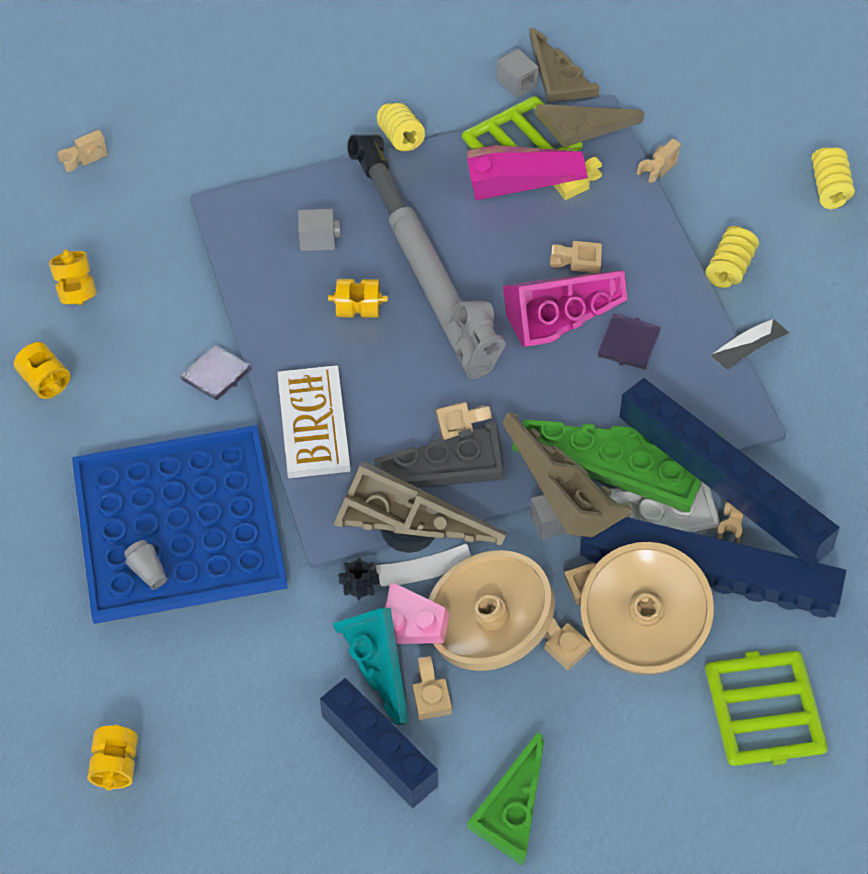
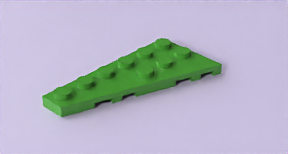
[512,419,722,513]

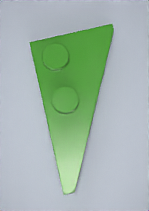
[467,732,544,866]

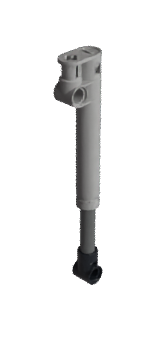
[347,134,506,379]

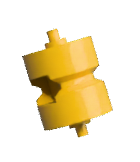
[49,249,97,305]
[328,279,388,318]
[13,342,70,399]
[87,724,138,791]

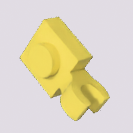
[553,157,602,200]

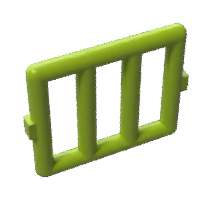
[461,96,583,151]
[705,651,828,766]

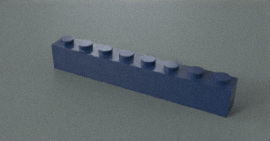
[619,377,840,568]
[580,517,847,618]

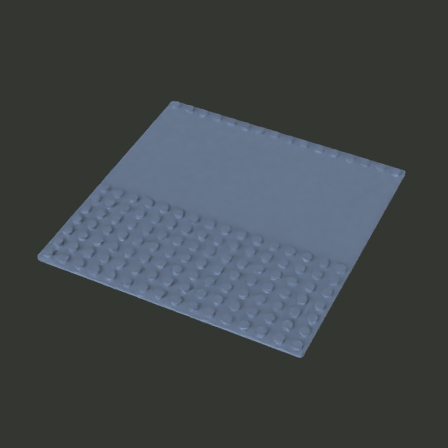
[190,95,786,568]

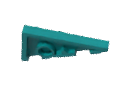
[333,607,409,725]

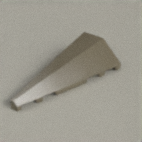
[502,412,632,537]
[333,461,507,545]

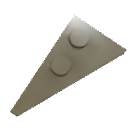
[529,28,599,103]
[534,104,645,147]

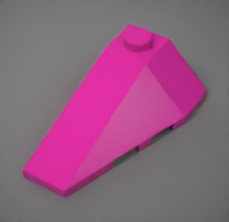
[467,145,588,200]
[503,270,627,347]

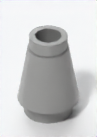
[124,540,168,590]

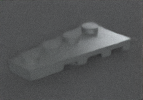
[374,421,504,488]

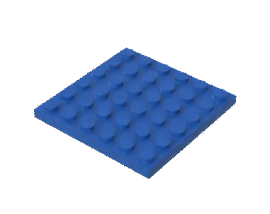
[72,425,288,624]

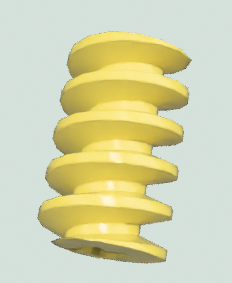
[376,102,425,151]
[811,147,855,210]
[705,226,759,288]

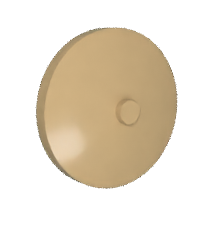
[580,542,714,675]
[429,550,555,671]

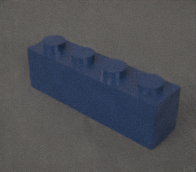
[320,678,438,808]

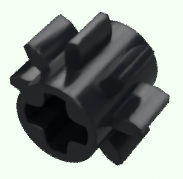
[338,557,379,600]

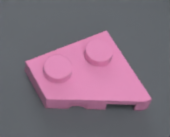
[385,583,450,644]

